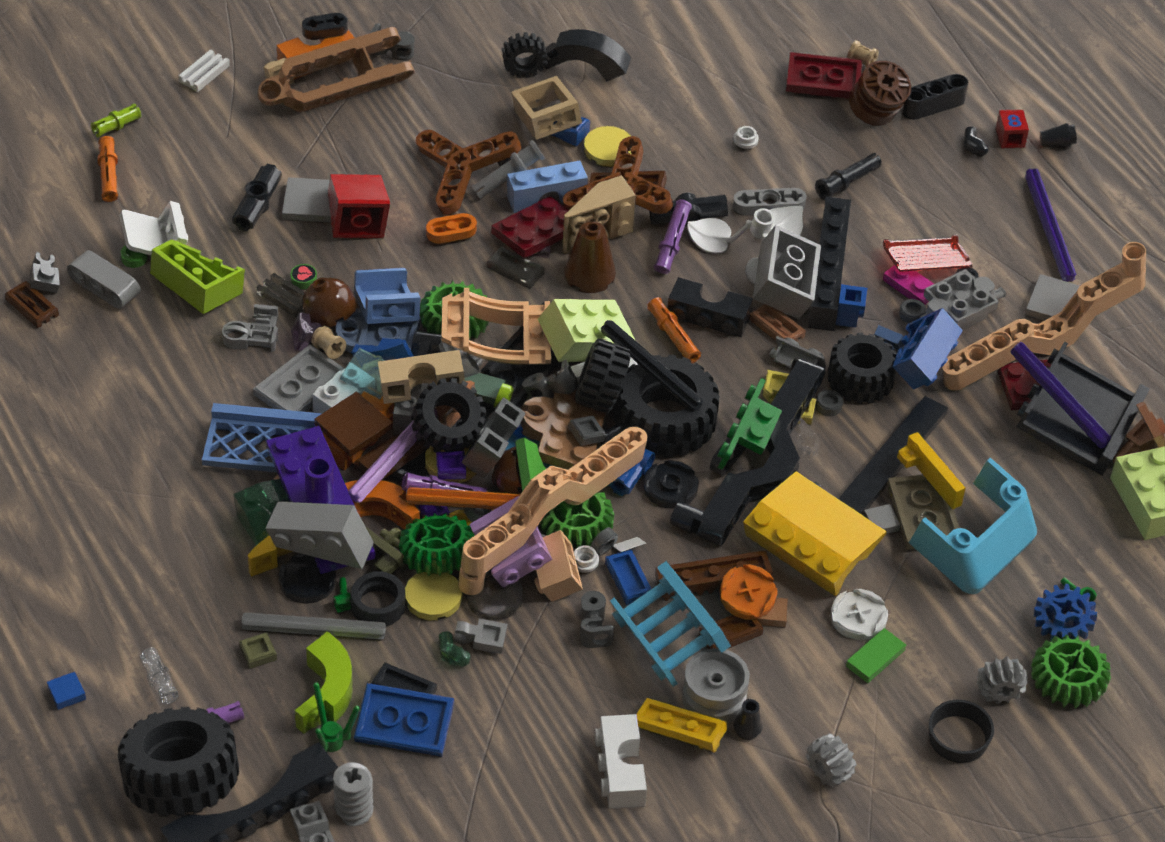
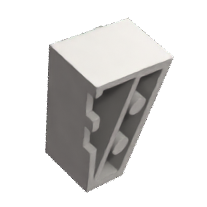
[266,502,374,569]

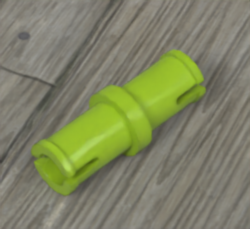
[91,104,141,137]

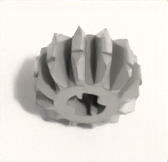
[977,656,1028,704]
[806,733,857,787]

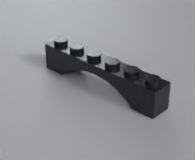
[808,197,851,331]
[160,742,338,842]

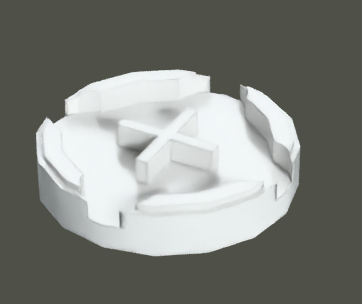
[830,589,889,640]

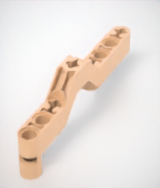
[942,242,1146,390]
[458,427,647,595]

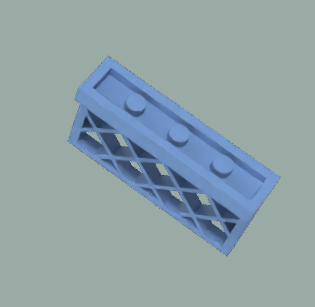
[202,403,323,472]

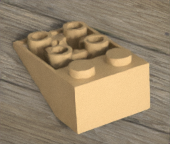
[562,175,636,254]

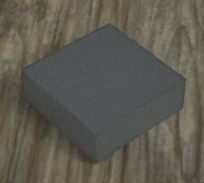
[568,416,606,446]

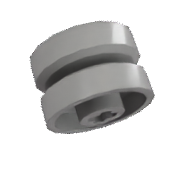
[682,648,750,723]

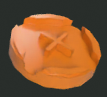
[719,564,778,620]

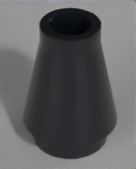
[1040,123,1077,147]
[733,699,763,740]

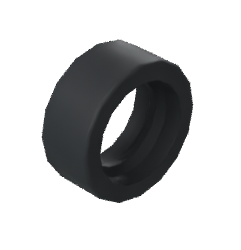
[351,571,405,626]

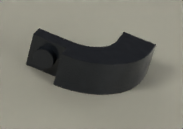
[544,29,631,81]

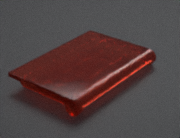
[883,235,973,272]

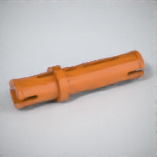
[97,136,118,202]
[647,297,701,363]

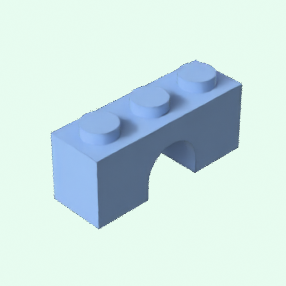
[507,161,588,213]

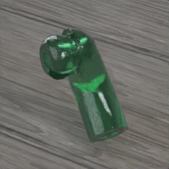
[439,631,471,667]

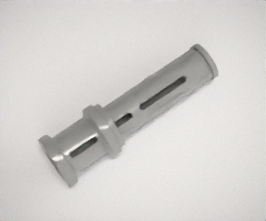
[472,140,545,199]

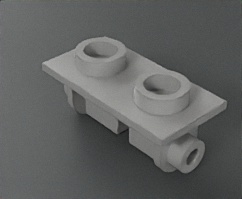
[770,336,826,368]

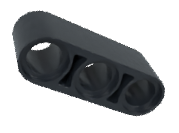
[902,74,969,120]

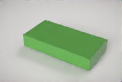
[846,628,906,683]

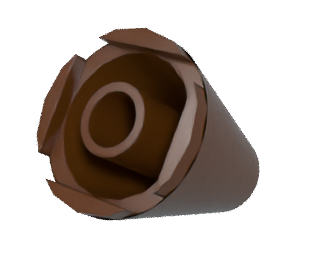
[564,221,616,293]

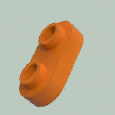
[426,213,477,244]

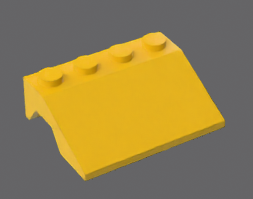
[743,471,887,597]

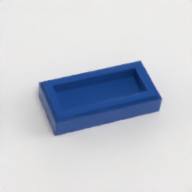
[605,549,651,605]

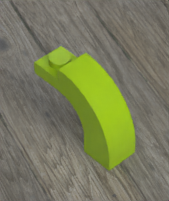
[295,631,353,734]

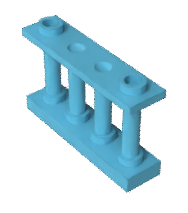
[610,561,731,687]

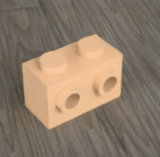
[535,530,583,602]

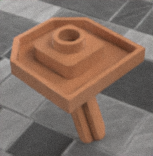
[1112,401,1165,463]

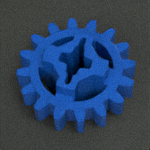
[1034,584,1097,641]

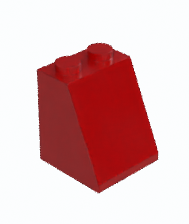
[328,174,390,238]

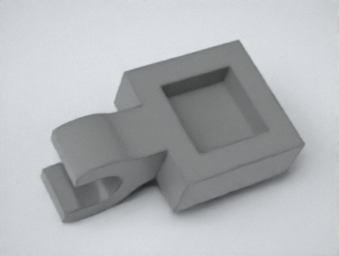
[454,619,507,654]

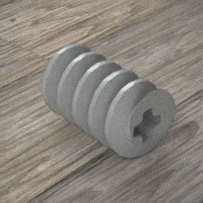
[333,763,373,826]

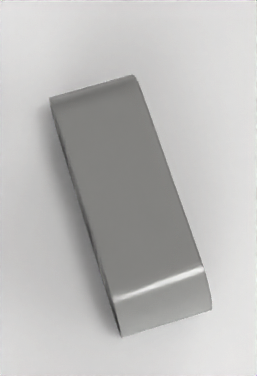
[67,250,141,309]

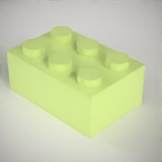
[538,299,635,362]
[1110,446,1165,540]

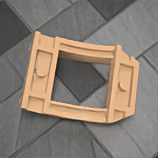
[442,288,551,365]

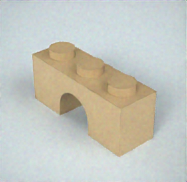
[378,350,465,404]

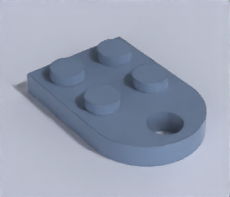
[336,309,420,353]

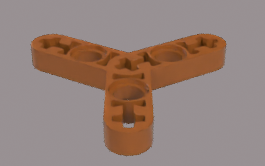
[416,130,521,215]
[563,136,673,214]

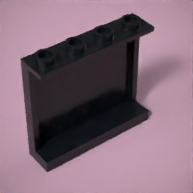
[1016,342,1150,476]

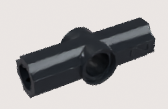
[232,163,282,231]
[649,193,728,227]

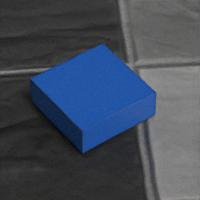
[47,672,86,710]

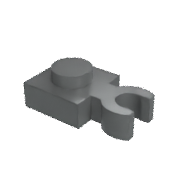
[30,252,60,293]

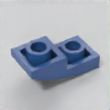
[351,338,414,371]

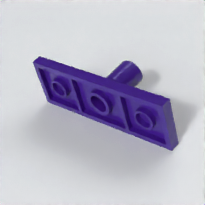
[266,426,375,574]

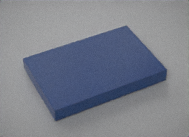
[354,683,455,757]

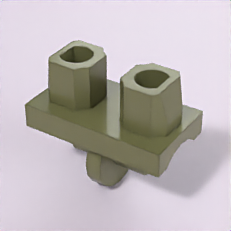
[365,526,408,574]

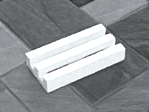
[179,50,230,92]

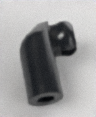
[963,126,989,156]

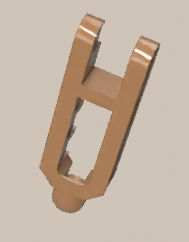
[257,27,415,113]

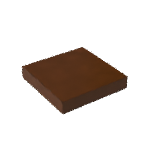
[314,391,393,457]

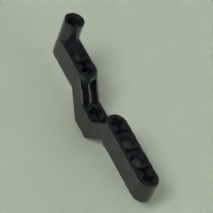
[670,358,826,546]

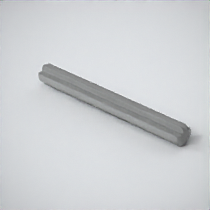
[241,612,386,639]

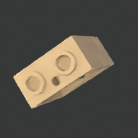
[511,76,582,140]

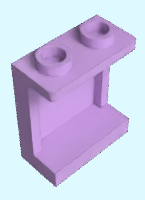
[470,496,553,588]

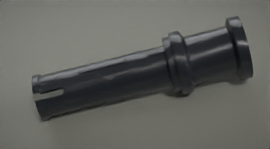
[815,153,882,200]

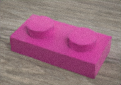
[883,260,934,305]

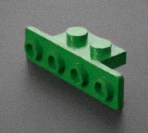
[717,378,782,470]

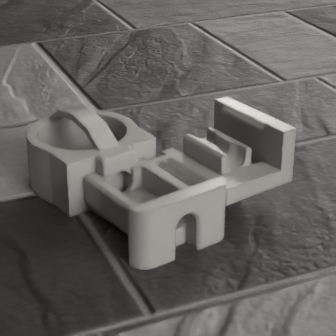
[222,304,278,352]

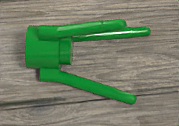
[313,682,360,752]

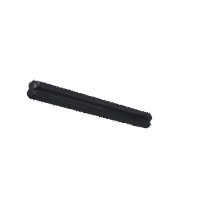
[601,320,704,411]

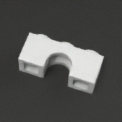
[595,714,647,809]

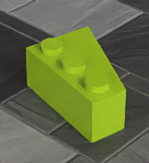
[150,239,245,314]

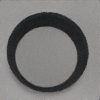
[929,700,994,763]

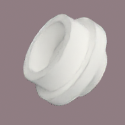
[734,126,759,149]
[574,545,599,573]

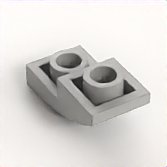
[290,801,334,842]

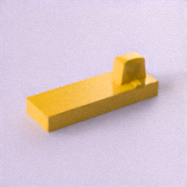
[897,432,966,509]
[637,698,727,753]

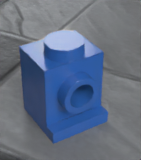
[836,284,867,327]

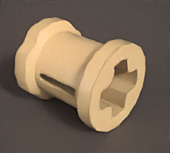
[847,40,879,68]
[311,326,346,359]

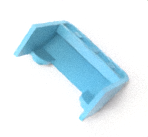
[909,458,1037,594]

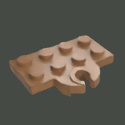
[520,390,606,470]

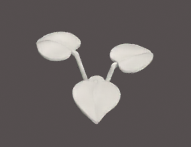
[687,206,803,284]

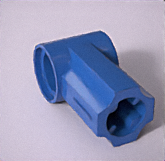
[608,449,655,496]

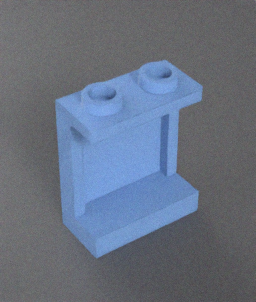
[354,268,420,324]

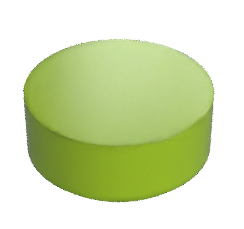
[494,383,513,408]

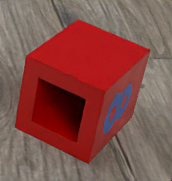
[996,109,1029,149]

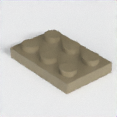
[887,475,960,550]

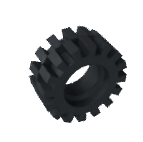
[501,32,548,78]

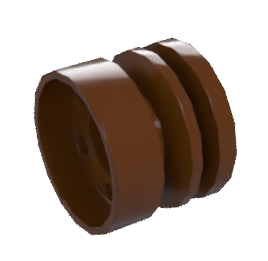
[849,60,912,126]

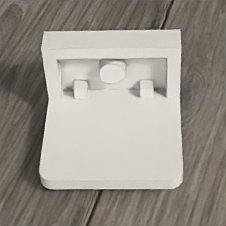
[120,201,188,255]

